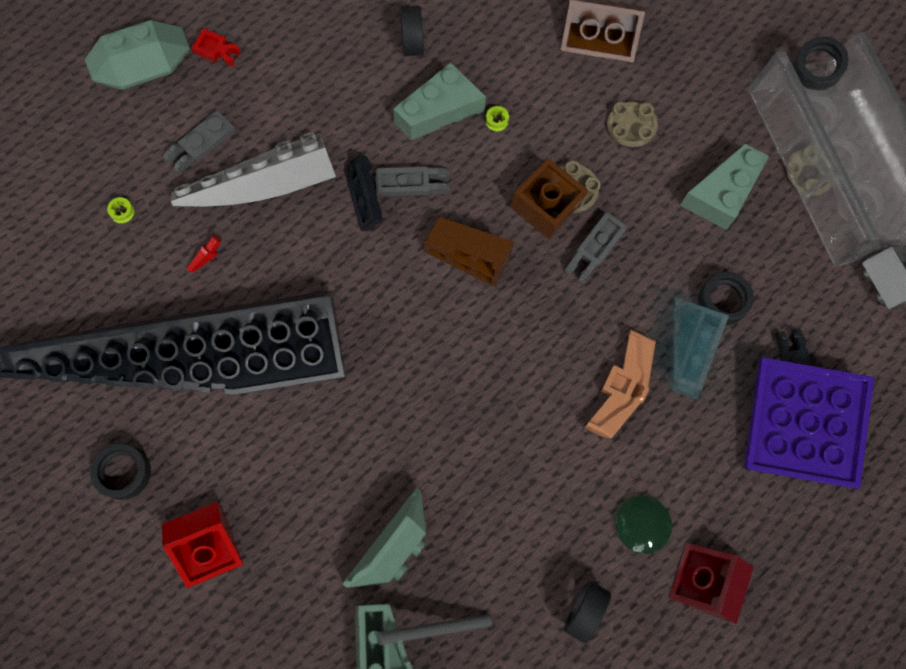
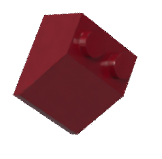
[669,543,754,624]

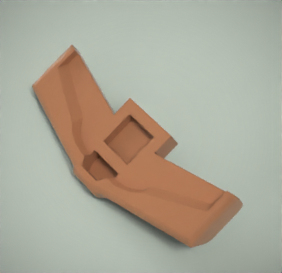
[584,330,656,438]

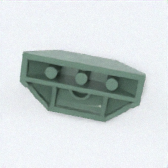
[85,20,190,90]
[342,488,427,588]

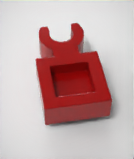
[192,28,241,66]

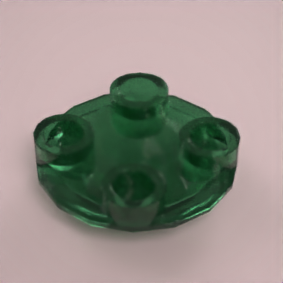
[615,496,672,554]

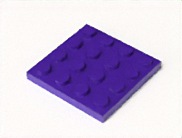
[744,358,874,489]

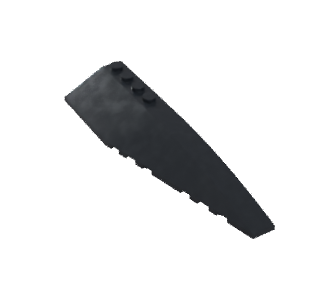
[0,290,345,395]

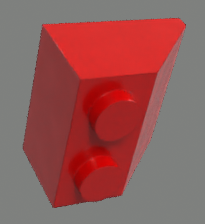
[162,501,243,588]

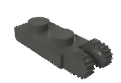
[163,110,236,173]
[376,167,450,197]
[565,212,628,284]

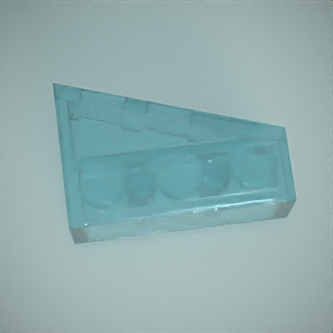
[671,297,729,400]

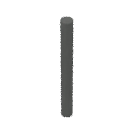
[377,614,492,645]

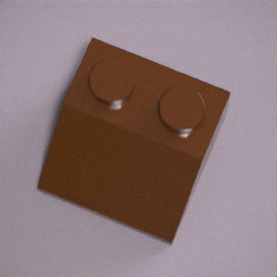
[510,158,589,240]

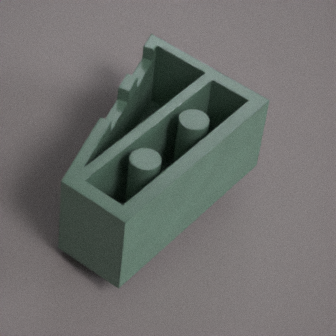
[393,63,486,140]
[680,144,769,230]
[355,604,412,669]

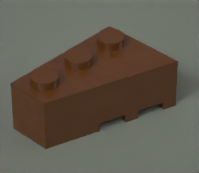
[424,217,514,287]

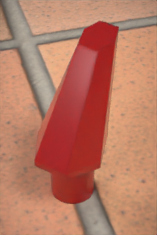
[187,235,222,272]

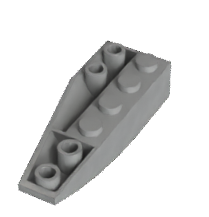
[171,132,336,207]

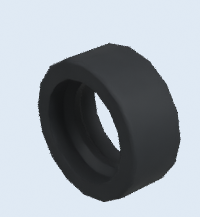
[400,5,424,56]
[793,36,849,91]
[698,272,754,325]
[90,443,151,500]
[563,581,611,643]

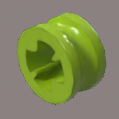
[486,106,509,131]
[107,197,134,223]

